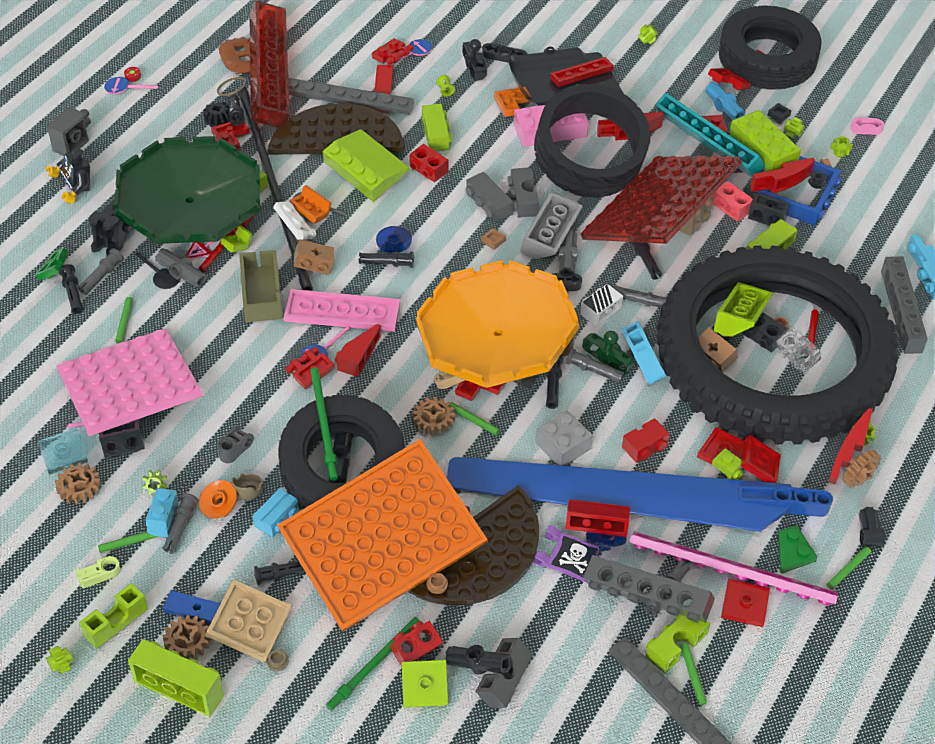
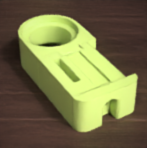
[75,556,120,588]

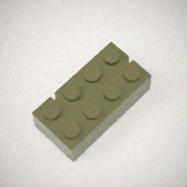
[239,250,283,322]

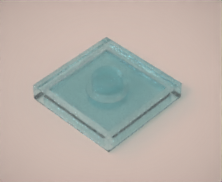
[38,428,88,474]

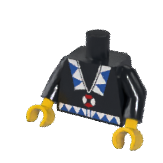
[46,148,90,204]

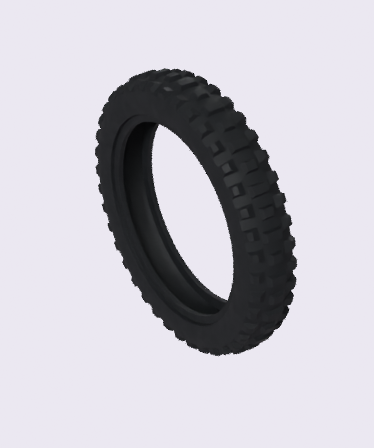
[656,245,898,445]

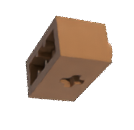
[294,239,334,275]
[698,327,738,372]

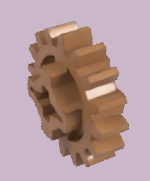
[412,397,455,436]
[842,449,882,488]
[55,463,101,504]
[163,615,211,660]

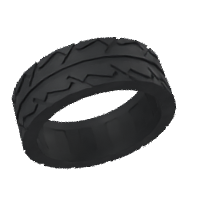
[534,84,650,198]

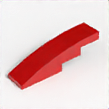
[828,408,873,484]

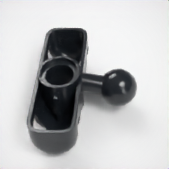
[462,39,487,81]

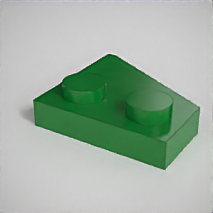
[35,247,69,281]
[778,525,817,574]

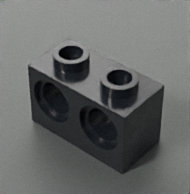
[748,193,790,226]
[742,312,788,353]
[99,419,145,458]

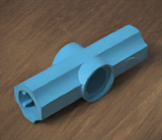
[705,81,746,120]

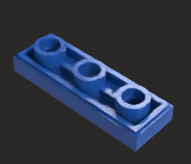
[163,591,221,624]

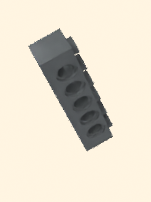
[881,256,928,354]
[583,555,715,623]

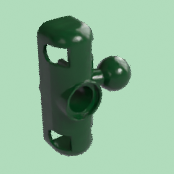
[582,330,635,375]

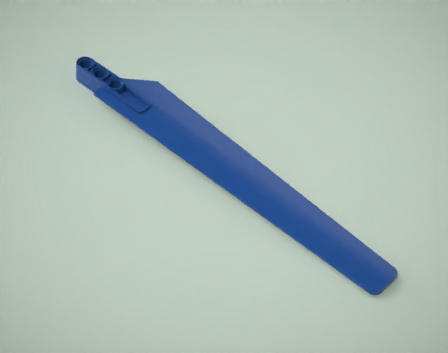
[447,457,833,532]

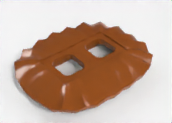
[218,37,266,74]

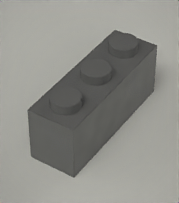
[465,172,514,223]

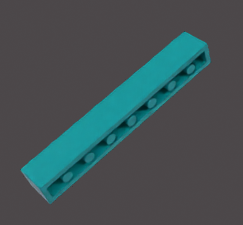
[655,93,765,178]

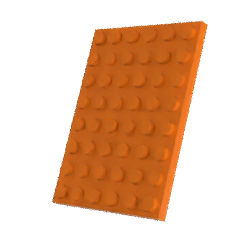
[277,439,488,632]

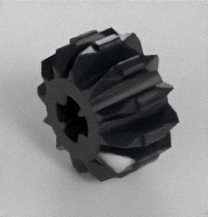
[203,101,230,127]

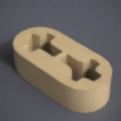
[434,371,465,389]

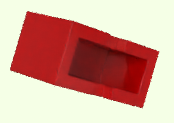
[622,418,669,463]

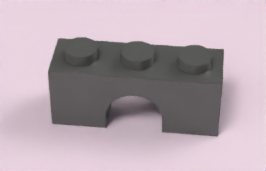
[507,167,539,218]
[475,638,533,708]

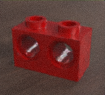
[409,144,449,183]
[389,620,443,667]

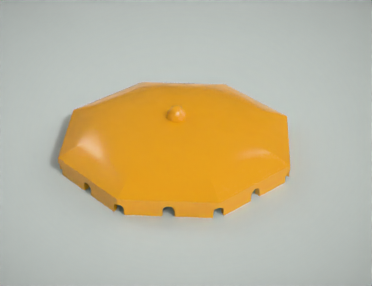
[416,260,580,388]

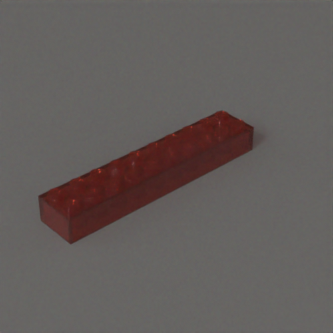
[249,0,290,128]

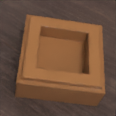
[481,228,506,250]

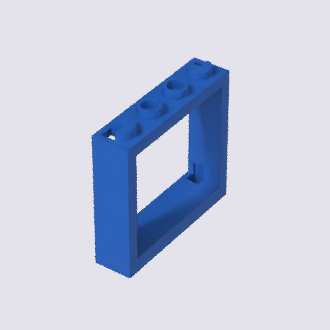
[758,156,842,225]

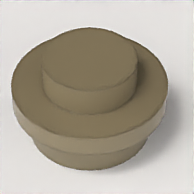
[266,650,289,671]

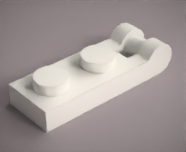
[273,201,316,240]

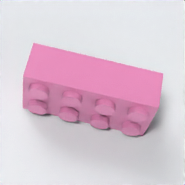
[514,105,588,147]

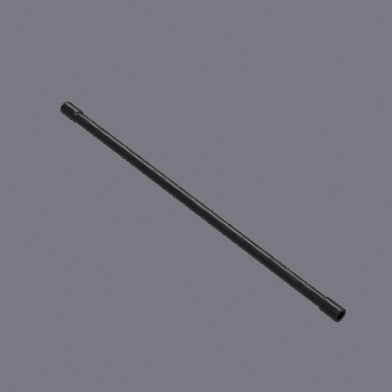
[238,87,313,291]

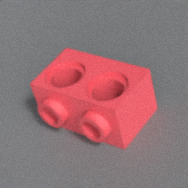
[713,181,753,222]

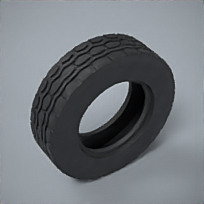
[719,5,822,90]
[278,394,404,509]

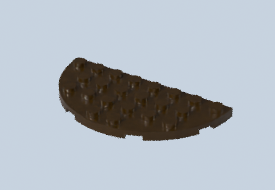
[267,103,404,155]
[408,485,539,605]

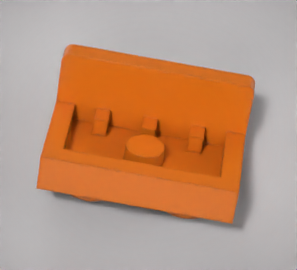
[289,185,331,224]

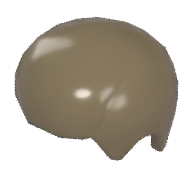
[231,473,264,501]

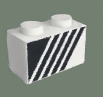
[580,284,623,326]

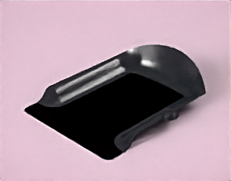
[509,46,624,106]

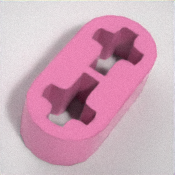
[851,117,884,135]

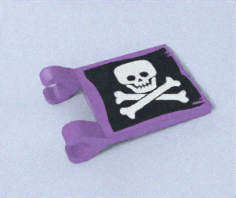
[534,525,600,582]

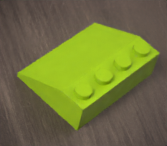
[322,129,410,202]

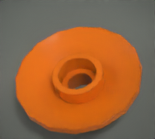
[199,480,237,519]

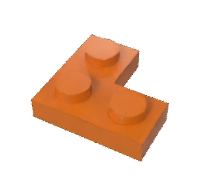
[494,87,531,117]

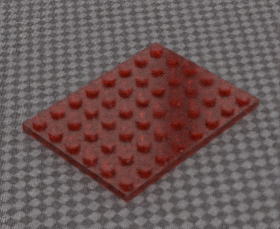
[580,156,742,244]

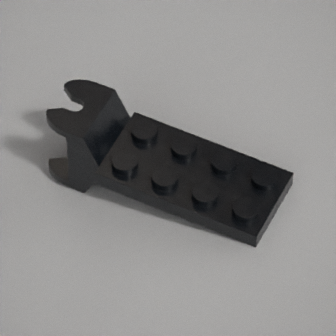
[88,200,133,256]

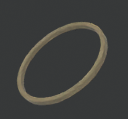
[217,77,247,96]

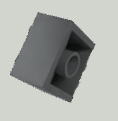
[47,106,91,156]

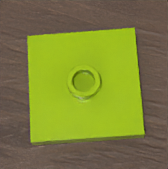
[402,660,448,708]

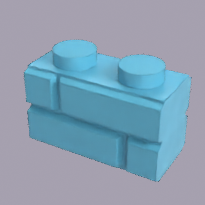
[146,488,179,537]
[253,488,299,537]

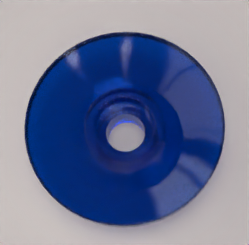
[376,226,412,253]
[585,532,627,551]

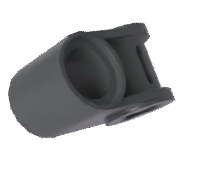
[218,425,254,463]

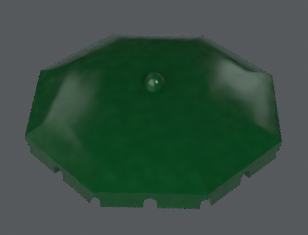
[114,136,260,244]

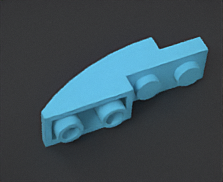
[907,234,935,300]
[622,321,666,384]

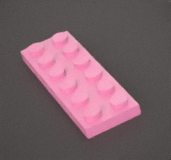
[284,289,400,332]

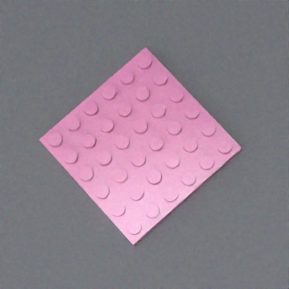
[56,328,203,436]

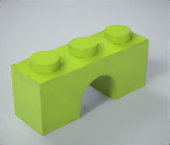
[79,583,148,649]
[645,614,710,674]

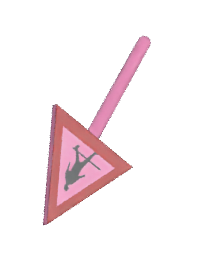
[185,242,214,259]

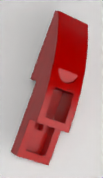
[597,112,664,141]
[750,158,815,193]

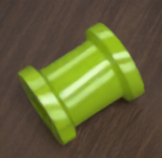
[436,75,455,97]

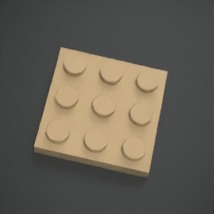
[205,579,292,663]

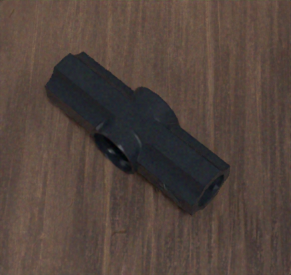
[329,432,353,483]
[445,645,511,675]

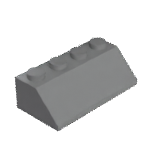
[520,192,583,259]

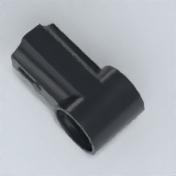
[859,507,885,547]

